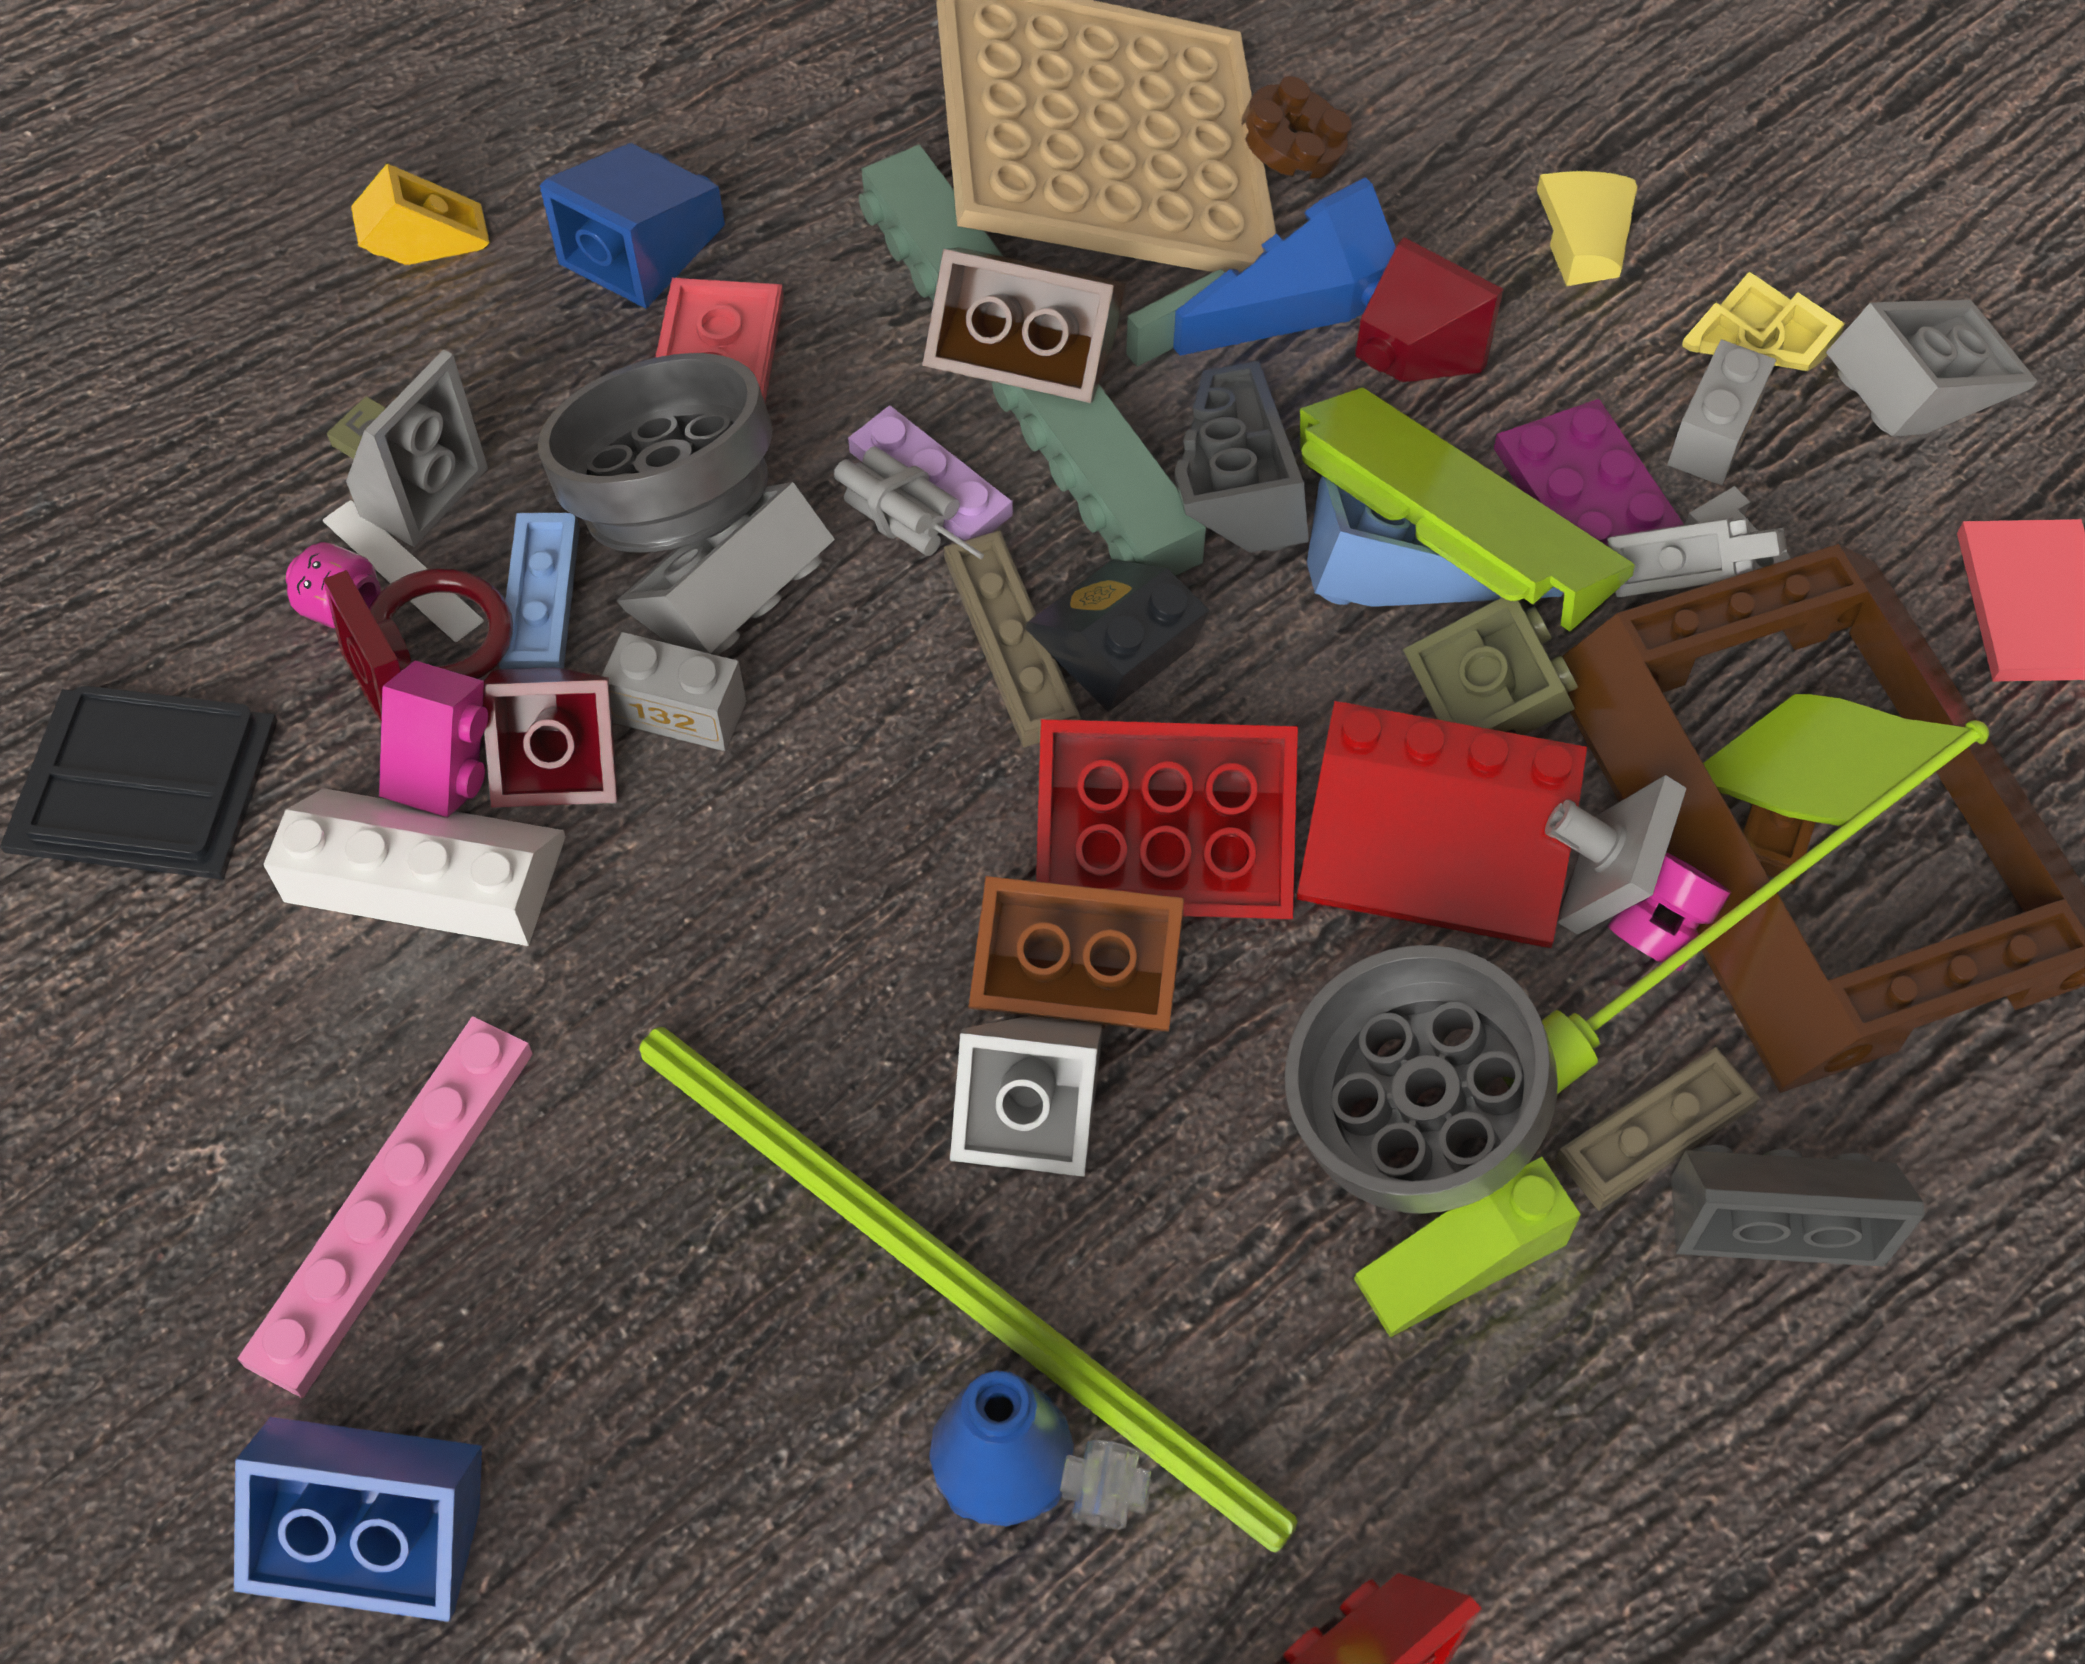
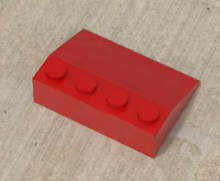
[1296,701,1587,948]
[1036,719,1298,919]
[1283,1573,1482,1664]

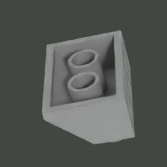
[616,482,835,655]

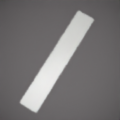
[323,501,484,642]

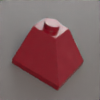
[1355,237,1503,382]
[482,667,618,808]

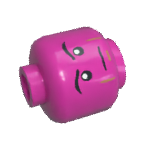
[286,542,381,628]

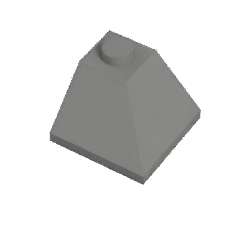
[950,1016,1103,1176]

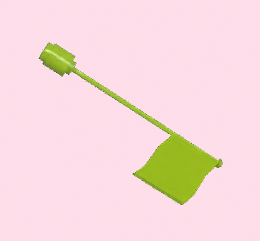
[1502,694,1989,1094]

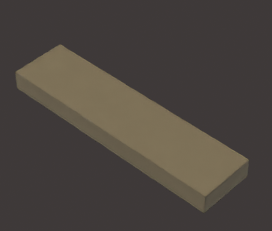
[944,530,1081,748]

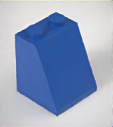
[539,143,725,309]

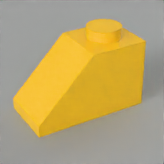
[351,163,490,265]

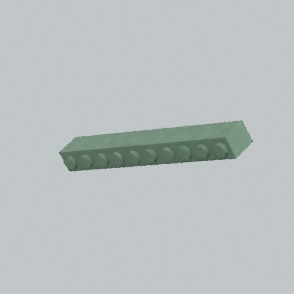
[859,144,1206,576]

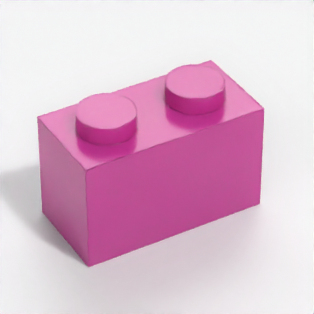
[379,660,488,818]

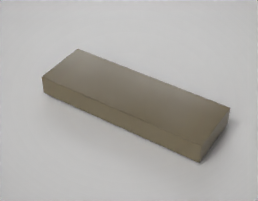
[1556,1047,1760,1211]

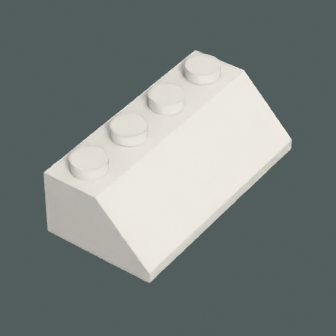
[263,788,566,946]

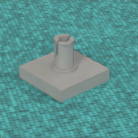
[1545,775,1687,935]

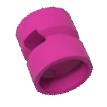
[1608,852,1732,971]

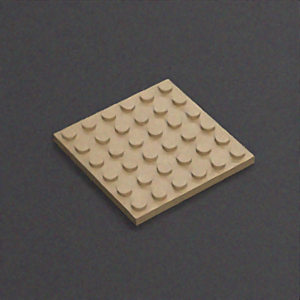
[936,0,1276,273]

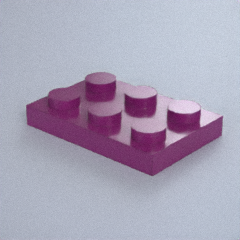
[1493,399,1684,547]

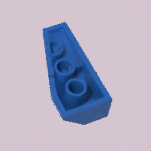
[1173,177,1396,356]

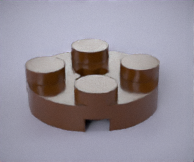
[1242,76,1352,179]

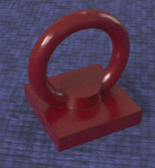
[323,568,513,724]

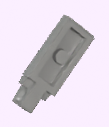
[1608,517,1787,597]

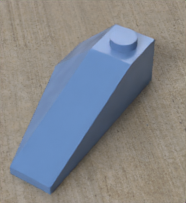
[1307,476,1563,607]

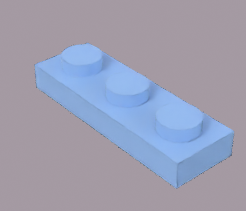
[499,513,580,669]

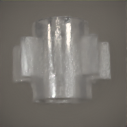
[1060,1440,1152,1529]

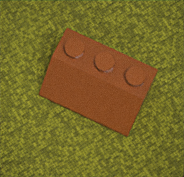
[968,876,1184,1032]

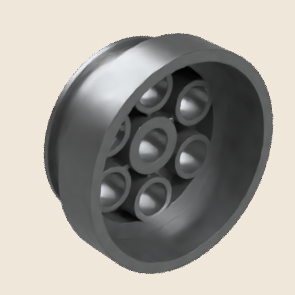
[537,353,772,552]
[1285,945,1558,1213]

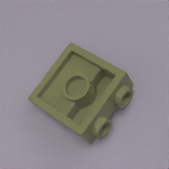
[1403,597,1578,735]

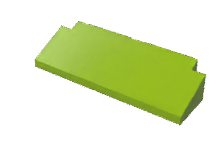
[1300,387,1635,632]

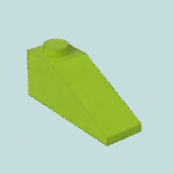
[1354,1157,1581,1338]

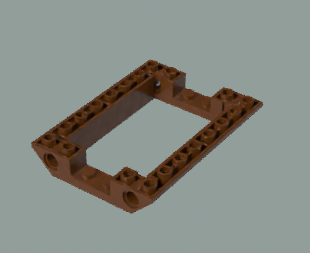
[1562,544,2085,1093]

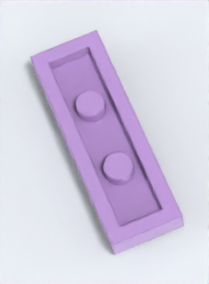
[848,405,1013,541]

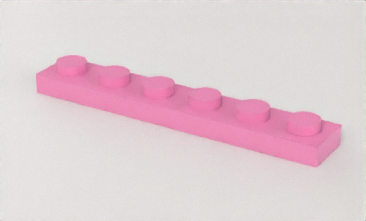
[237,1016,533,1398]

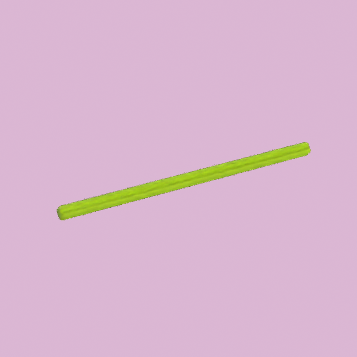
[639,1027,1298,1552]

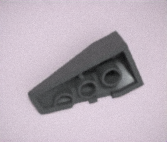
[1175,361,1309,553]

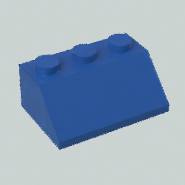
[234,1417,482,1622]

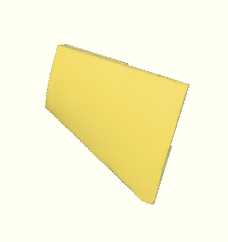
[1537,171,1637,286]
[1682,272,1845,371]

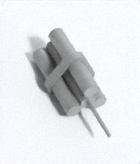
[834,446,984,559]

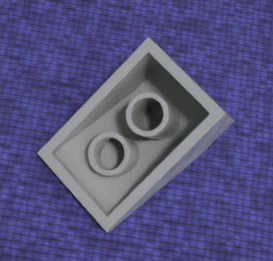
[1826,300,2038,437]
[346,349,488,547]

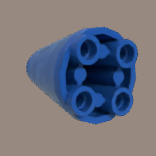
[929,1370,1074,1526]

